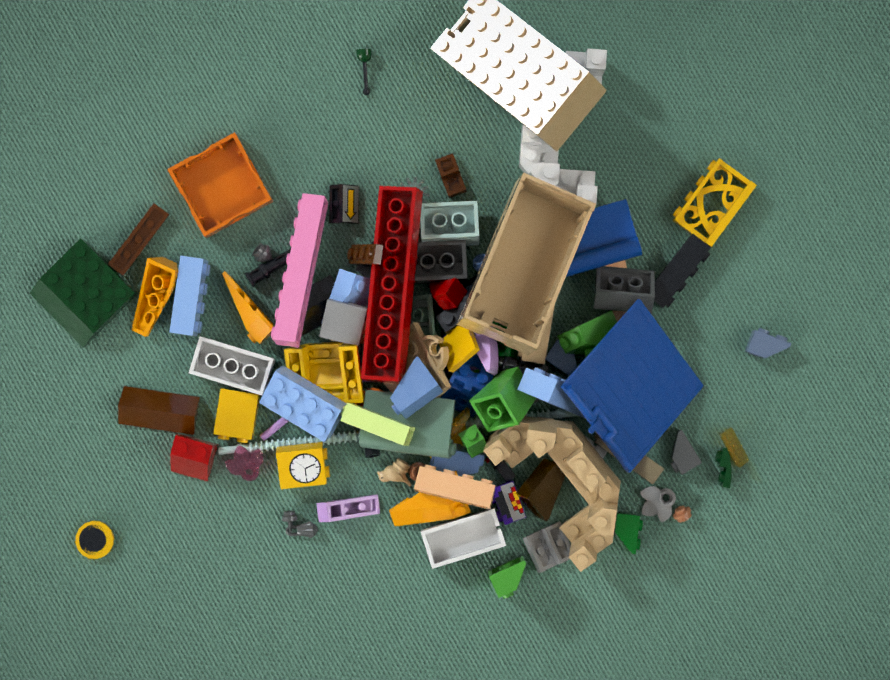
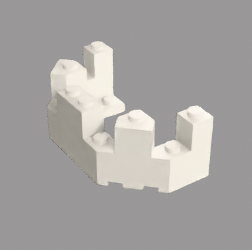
[519,49,607,203]

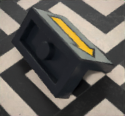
[329,184,359,224]

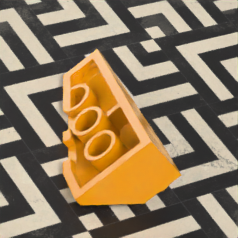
[132,257,178,337]
[222,271,275,344]
[389,471,471,526]

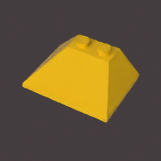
[284,342,364,403]

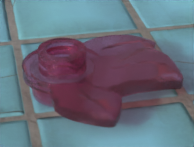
[225,445,263,481]

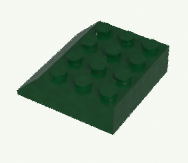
[30,238,138,348]

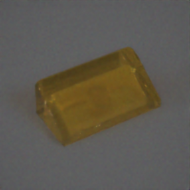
[719,427,749,468]

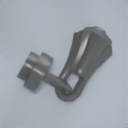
[282,511,318,538]

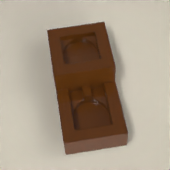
[435,153,467,198]

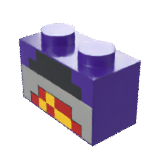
[492,480,526,525]

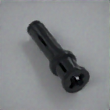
[244,248,291,287]

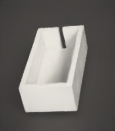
[421,508,506,569]

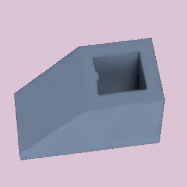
[745,328,791,358]

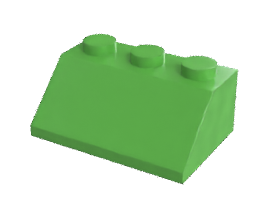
[488,555,526,599]

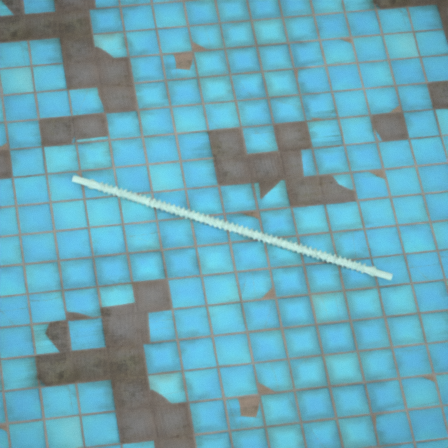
[218,409,578,455]

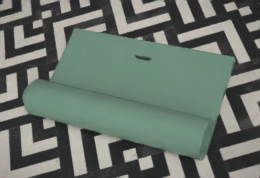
[359,390,456,459]

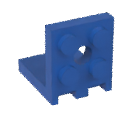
[441,353,493,418]

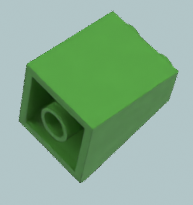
[557,311,617,355]
[469,367,536,432]

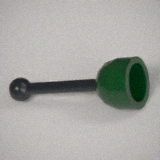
[356,49,372,95]

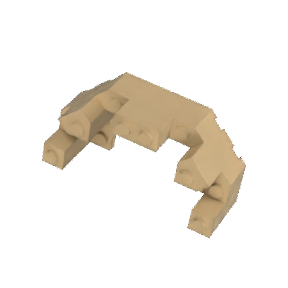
[483,415,621,572]

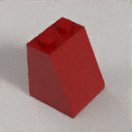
[170,434,218,481]

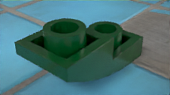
[715,447,732,489]

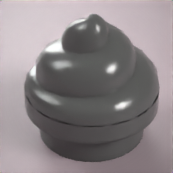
[252,243,273,262]

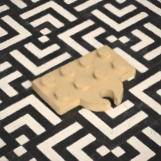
[406,322,451,398]

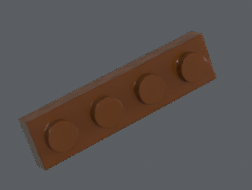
[108,203,170,276]
[347,244,383,265]

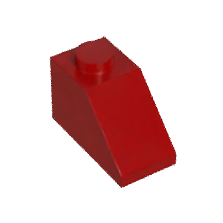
[429,278,467,310]

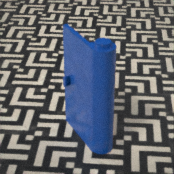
[566,199,642,277]

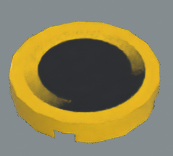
[75,521,114,559]

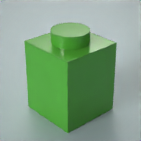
[458,424,486,458]

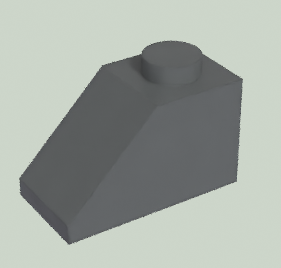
[670,430,702,475]

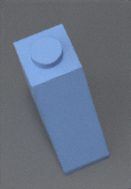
[390,356,444,419]
[430,443,484,476]

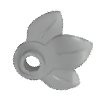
[640,486,676,522]

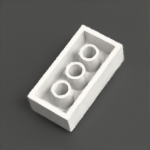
[189,336,275,396]

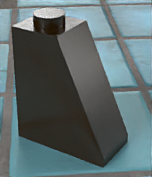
[516,459,565,521]

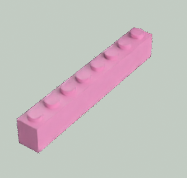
[271,193,329,348]

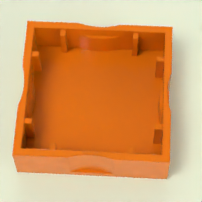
[167,132,274,238]

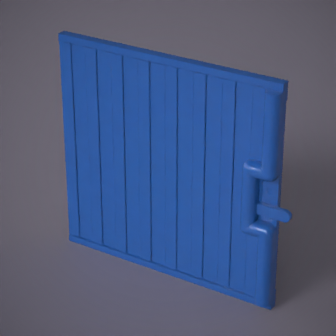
[560,299,704,473]

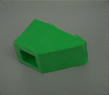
[614,512,643,554]

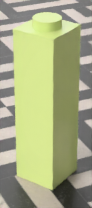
[341,403,415,446]

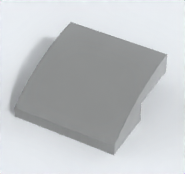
[319,299,367,345]
[523,521,571,573]

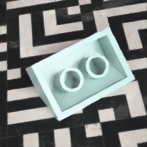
[420,201,479,246]

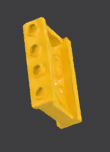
[673,158,757,247]

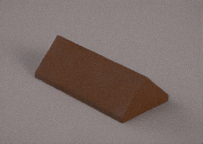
[118,386,200,435]

